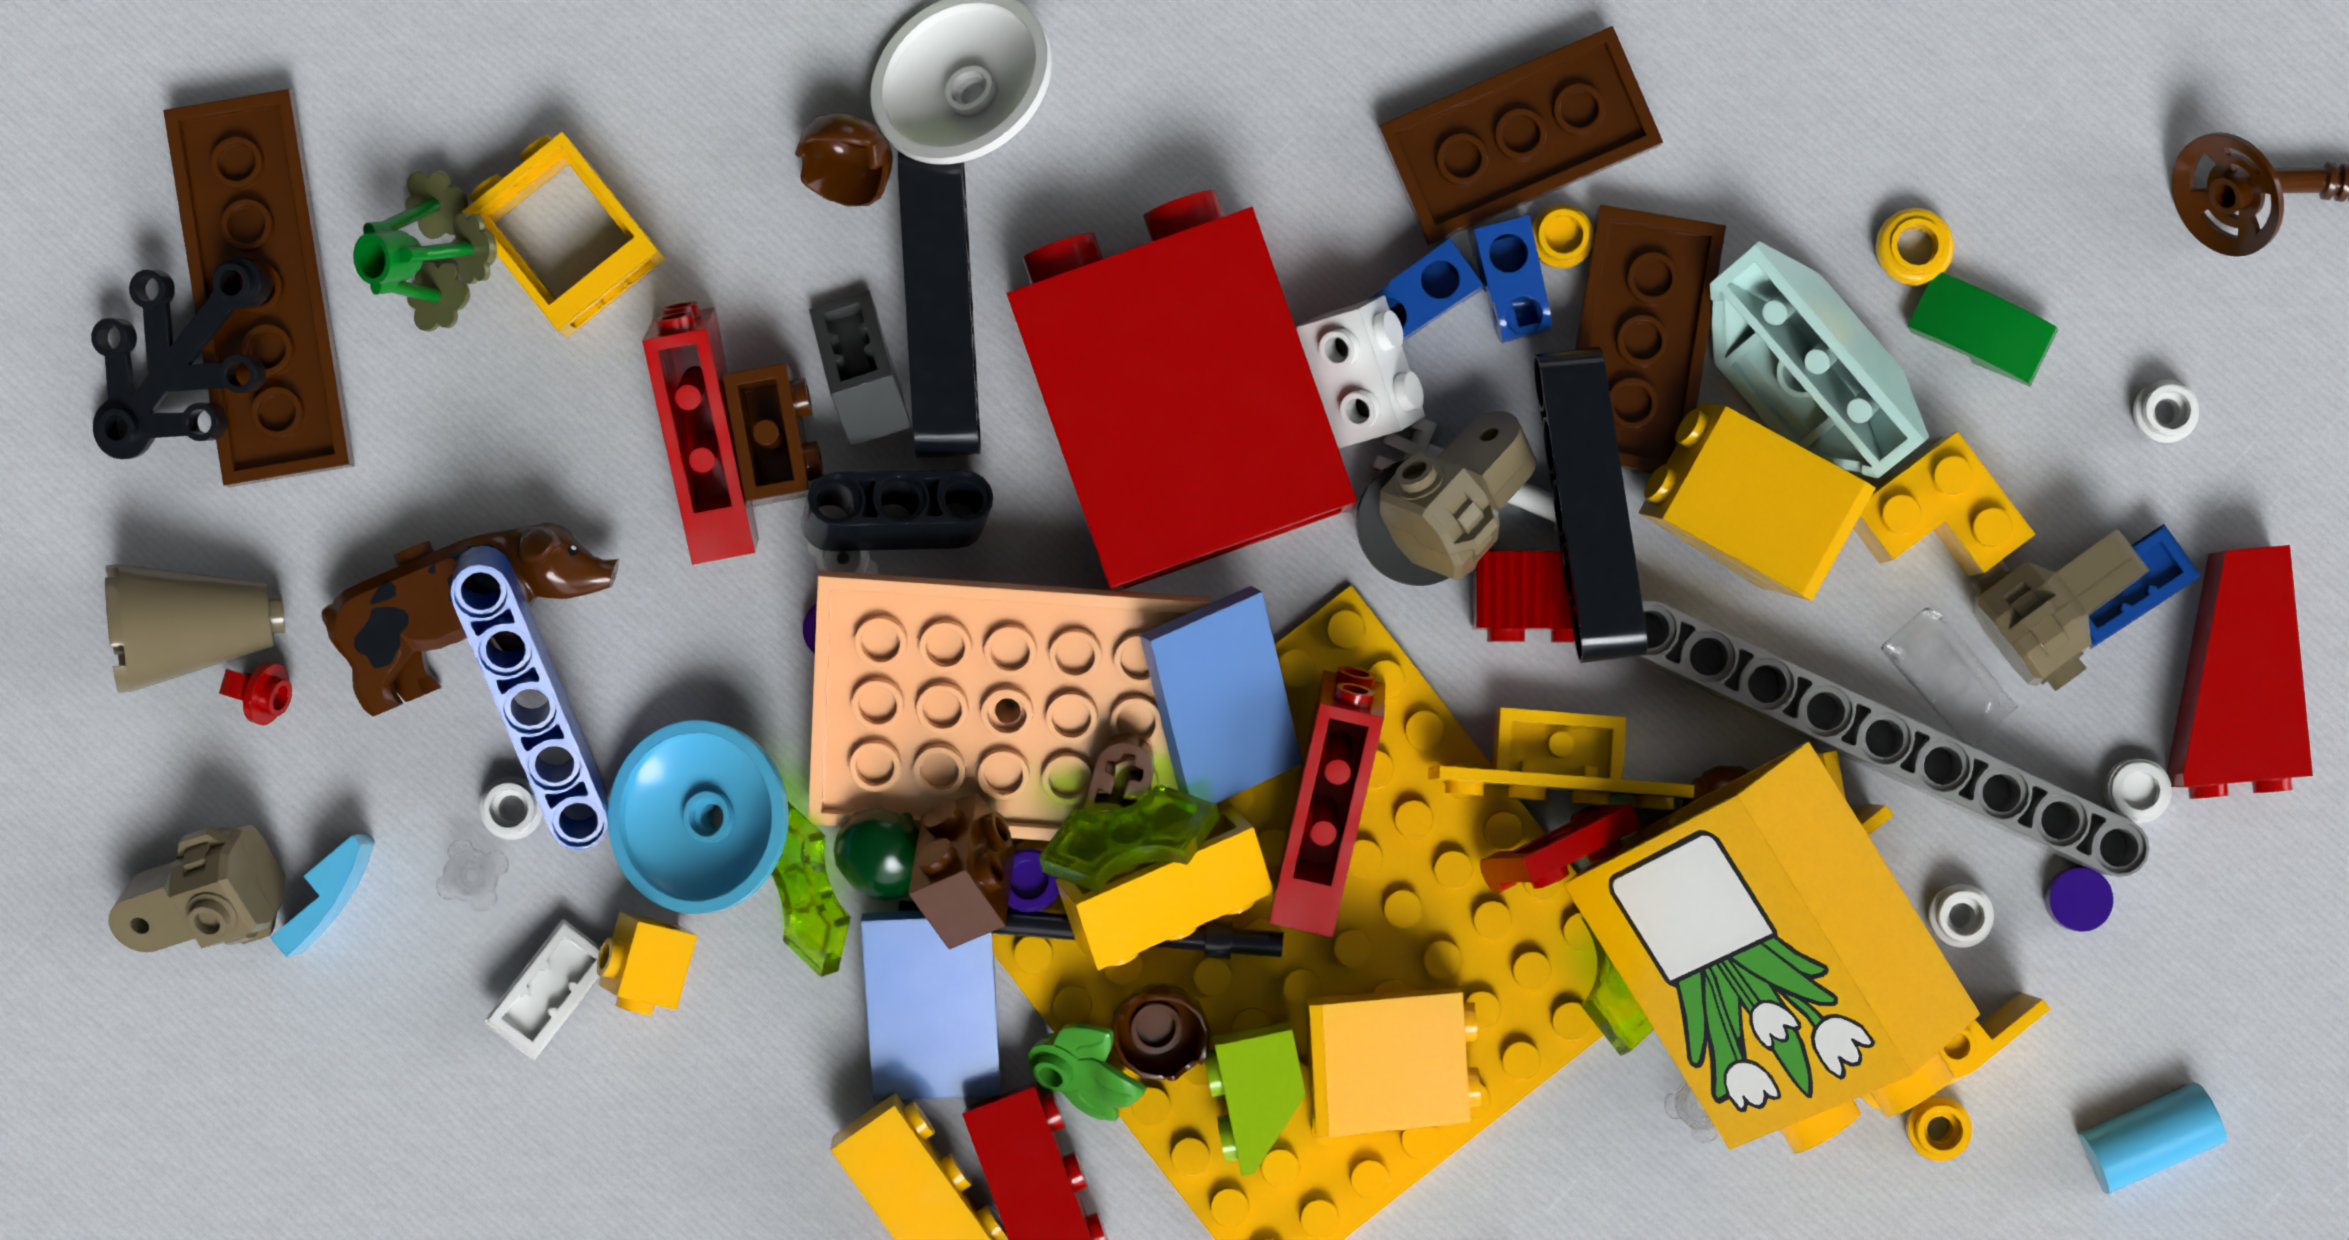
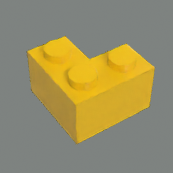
[1853,431,2036,577]

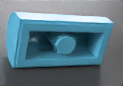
[2077,1082,2227,1194]

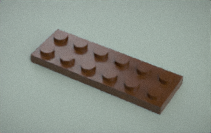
[163,89,355,487]

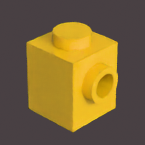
[597,911,698,1015]

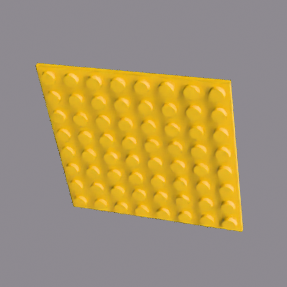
[993,585,1640,1240]

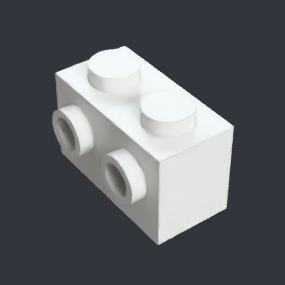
[1296,295,1425,449]

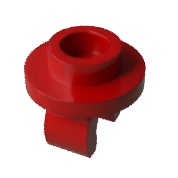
[219,661,292,726]

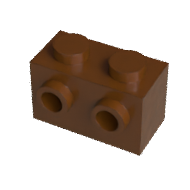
[722,363,824,507]
[908,791,1016,949]

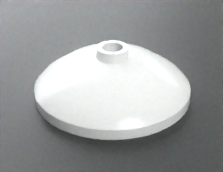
[870,0,1052,164]

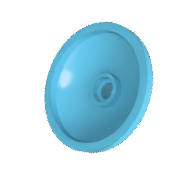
[608,720,789,914]

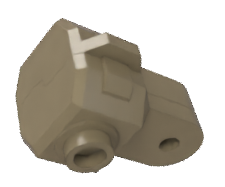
[1379,411,1536,580]
[1972,529,2150,691]
[108,824,285,952]

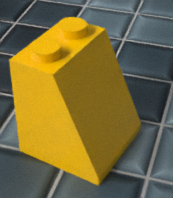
[1638,402,1876,601]
[1305,988,1481,1138]

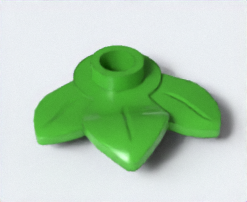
[1027,1023,1147,1121]

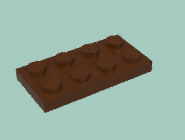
[1378,26,1663,245]
[1575,205,1726,473]

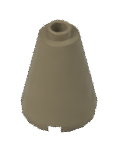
[105,564,285,693]

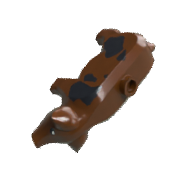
[321,523,619,717]

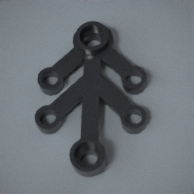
[91,257,272,459]

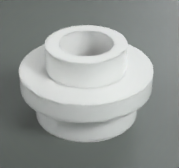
[2133,379,2199,444]
[480,776,544,840]
[1928,883,1994,948]

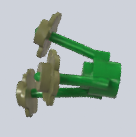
[353,170,497,332]

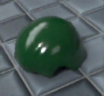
[833,808,919,901]

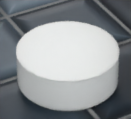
[2102,759,2172,823]

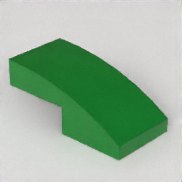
[1907,272,2058,387]

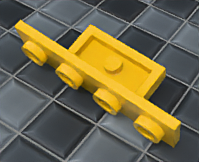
[1428,707,1694,810]

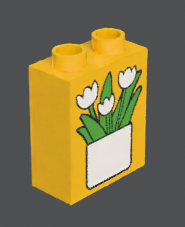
[1563,741,1980,1154]

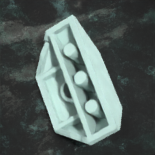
[1710,241,1929,478]

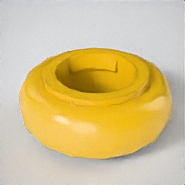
[1875,207,1955,286]

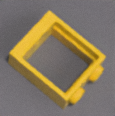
[462,132,666,338]

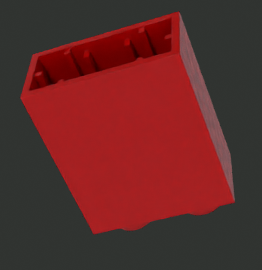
[1006,190,1357,591]

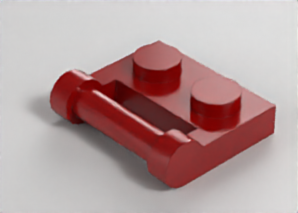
[1480,804,1641,894]

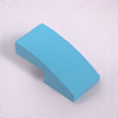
[270,833,375,957]

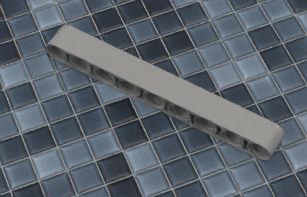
[1632,600,2150,877]

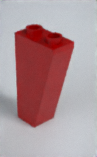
[642,301,759,565]
[2167,545,2313,799]
[1269,666,1386,937]

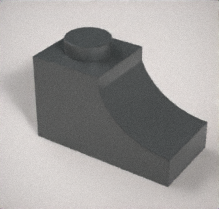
[809,291,912,446]

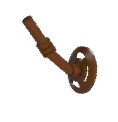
[2172,132,2349,257]

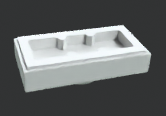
[483,919,601,1061]

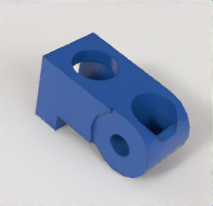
[1467,215,1552,343]
[1368,238,1484,342]

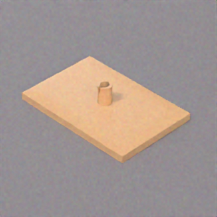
[808,570,1210,846]

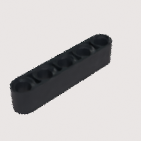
[897,151,981,458]
[1534,346,1647,663]

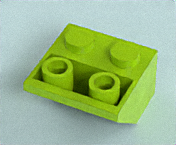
[1204,1020,1306,1176]

